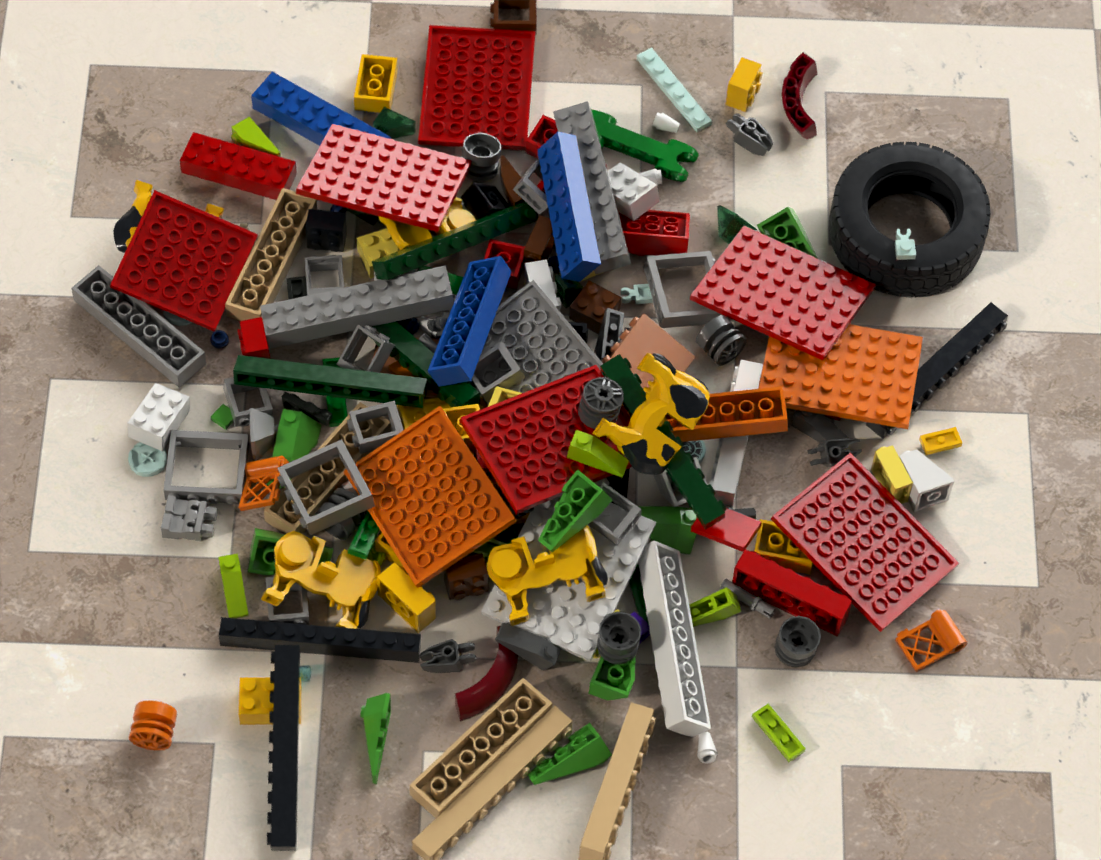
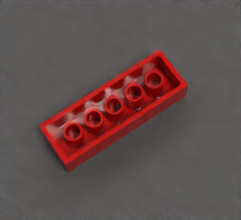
[180,132,297,200]
[732,549,852,637]

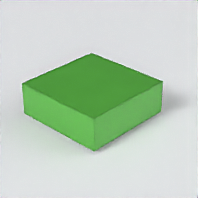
[211,404,233,430]

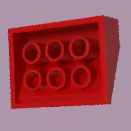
[618,210,690,256]

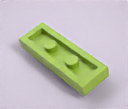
[752,703,806,762]

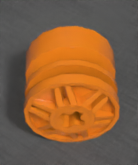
[129,700,177,751]

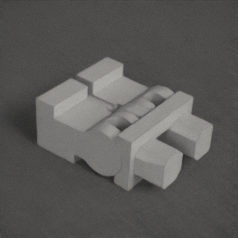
[161,495,217,541]

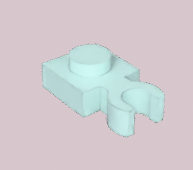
[895,229,916,260]
[621,284,653,304]

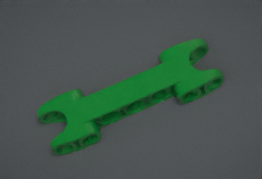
[591,109,699,182]

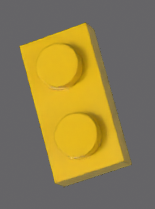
[919,427,962,455]

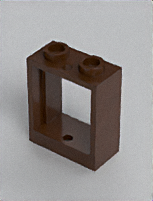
[490,0,537,35]
[523,215,555,271]

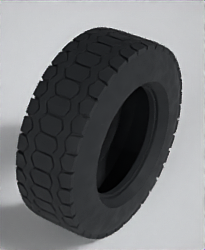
[829,142,990,297]

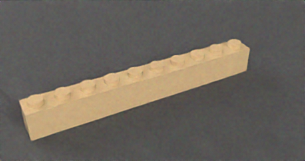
[412,706,572,860]

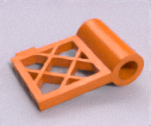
[238,456,289,511]
[895,609,967,672]

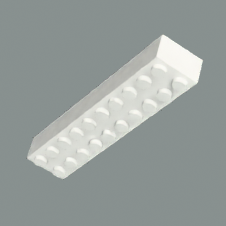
[638,541,711,738]

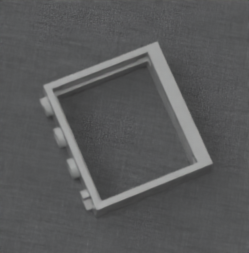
[643,251,722,328]
[163,430,249,505]
[277,439,375,535]

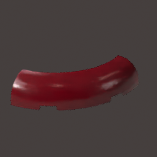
[782,52,817,139]
[455,626,518,721]

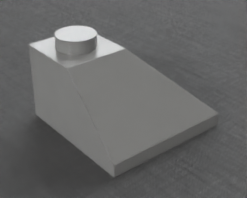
[249,408,278,461]

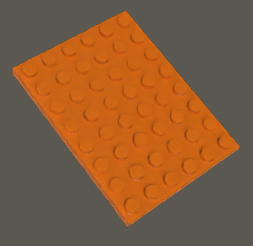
[758,324,923,429]
[343,406,517,588]

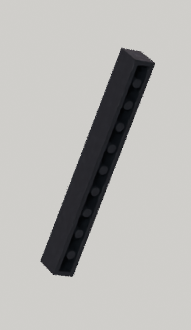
[866,302,1008,439]
[219,617,421,663]
[267,645,300,851]

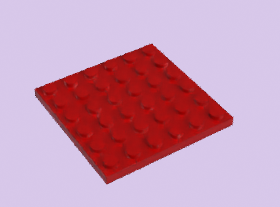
[110,190,258,332]

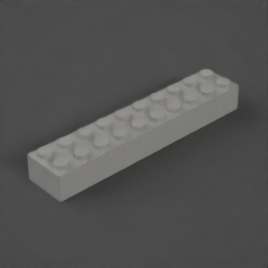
[553,101,631,274]
[260,265,454,349]

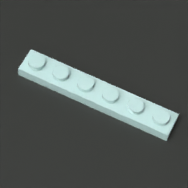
[637,48,712,132]

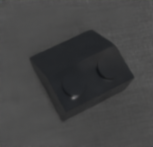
[460,182,511,220]

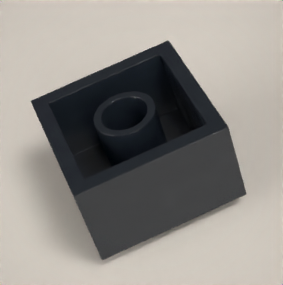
[306,209,347,252]

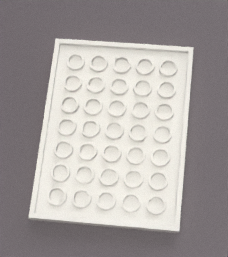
[481,496,656,662]

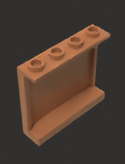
[601,313,695,388]

